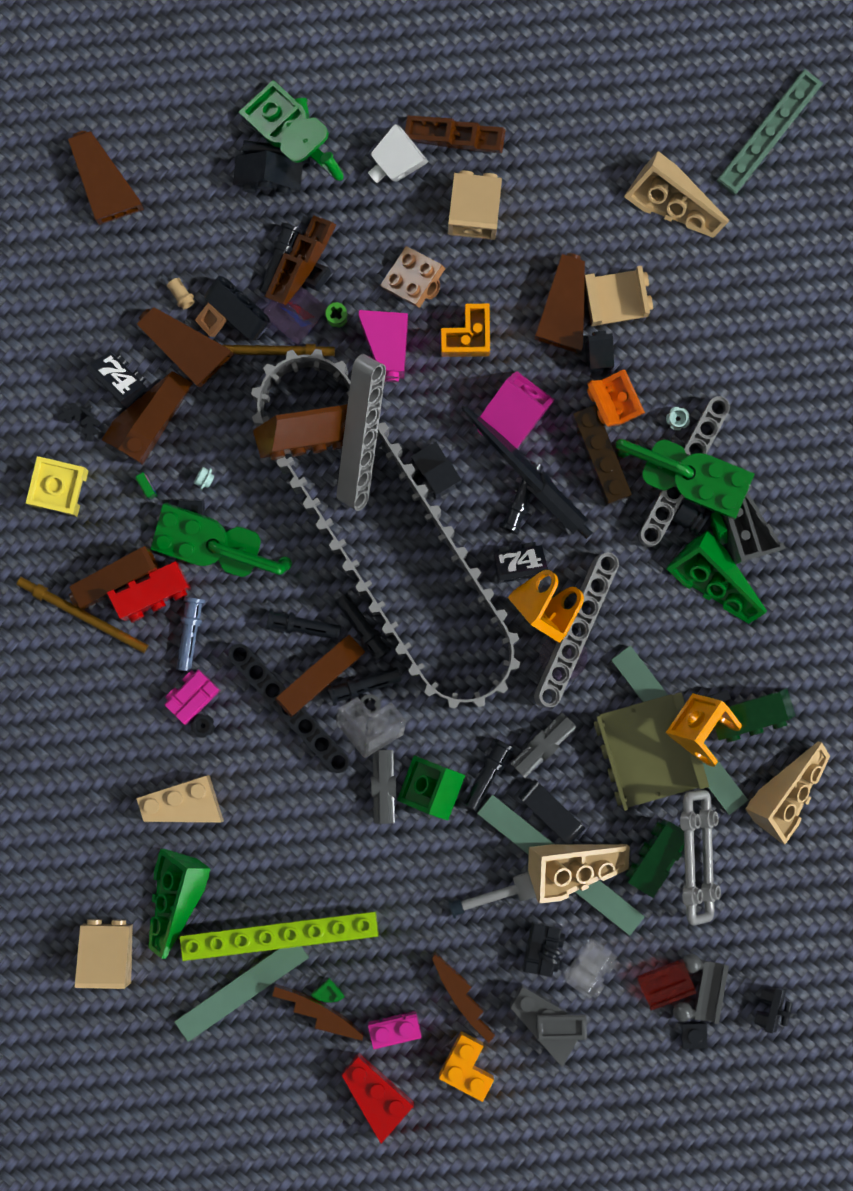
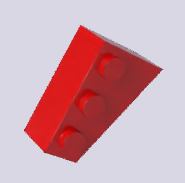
[107,561,191,623]
[342,1053,414,1144]

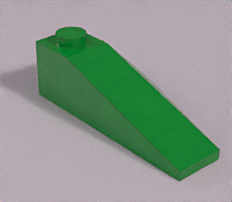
[666,530,767,624]
[148,849,211,959]

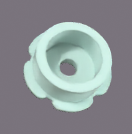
[666,407,690,430]
[194,467,214,490]

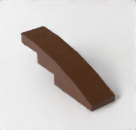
[405,115,506,153]
[265,215,336,306]
[275,634,365,717]
[432,952,495,1043]
[272,984,364,1041]

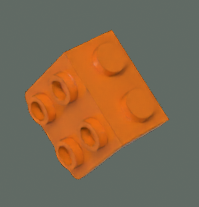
[587,370,645,427]

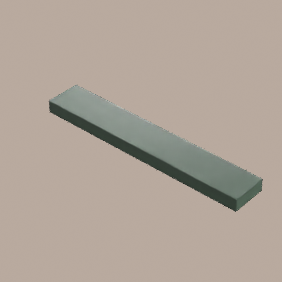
[716,69,823,196]
[175,946,309,1042]

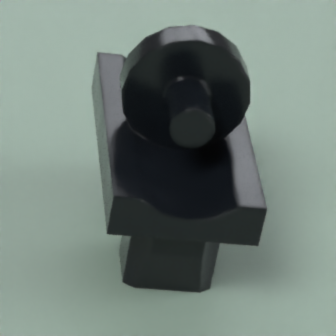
[754,988,798,1034]

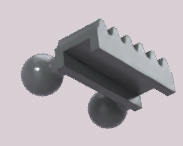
[673,954,729,1024]

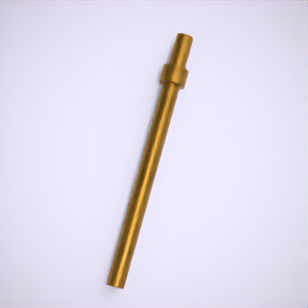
[223,344,335,356]
[16,577,149,653]

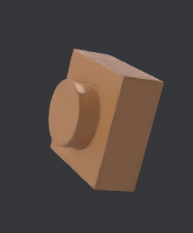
[195,302,227,337]

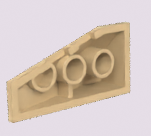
[624,151,729,238]
[746,741,830,845]
[528,844,630,903]

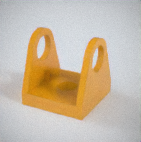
[508,570,584,643]
[666,693,742,767]

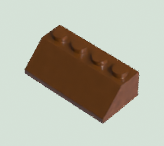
[253,404,348,460]

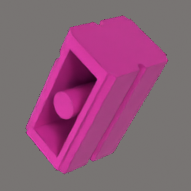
[164,670,221,725]
[368,1011,422,1049]

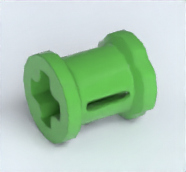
[326,302,348,328]

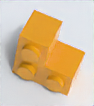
[441,303,490,357]
[439,1031,494,1102]

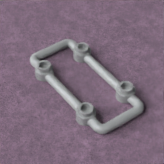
[680,790,721,926]

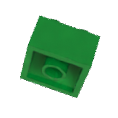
[397,755,465,821]

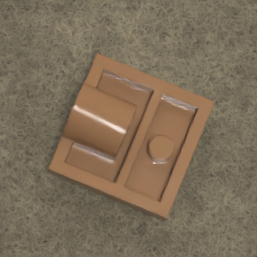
[380,246,445,308]

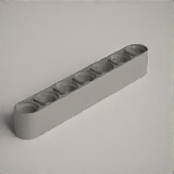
[336,354,386,511]
[638,396,730,547]
[534,552,619,708]

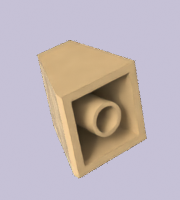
[448,170,502,240]
[75,919,133,989]

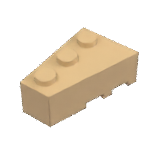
[136,775,224,823]

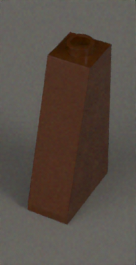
[68,131,144,225]
[534,253,585,354]
[137,307,234,388]
[69,546,160,610]

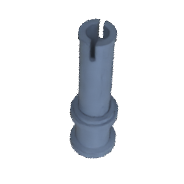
[176,597,205,671]

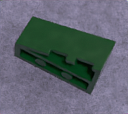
[714,688,796,743]
[625,819,684,898]

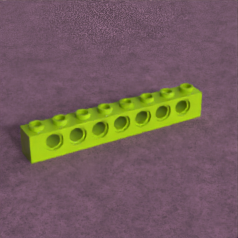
[180,911,379,961]

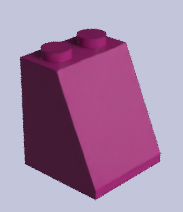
[359,310,408,382]
[474,371,555,449]

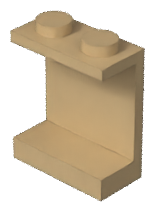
[584,266,653,326]

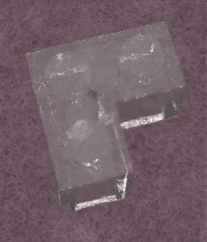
[336,697,406,758]
[563,937,617,999]

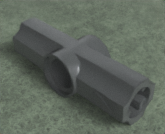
[510,713,577,778]
[371,750,396,824]

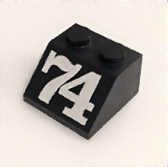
[86,352,148,408]
[493,542,548,584]

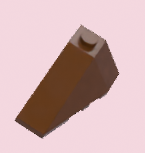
[102,371,193,465]

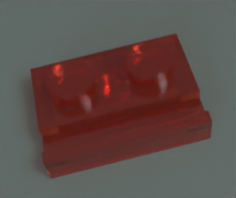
[637,959,696,1011]

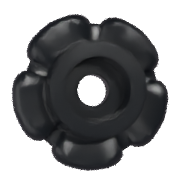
[191,714,215,738]

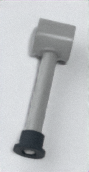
[448,872,536,919]

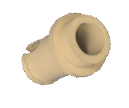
[167,278,195,310]

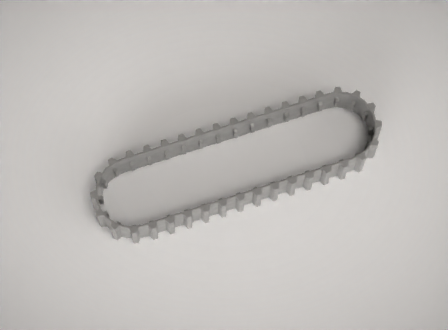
[251,349,520,709]

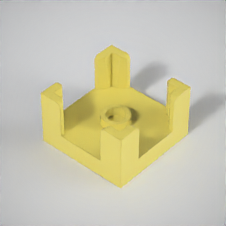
[26,456,89,517]

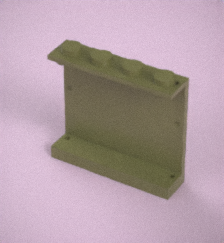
[594,691,709,811]

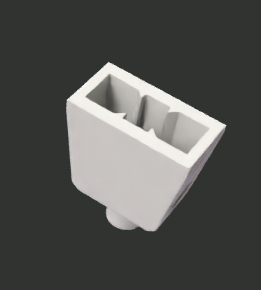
[368,124,429,183]

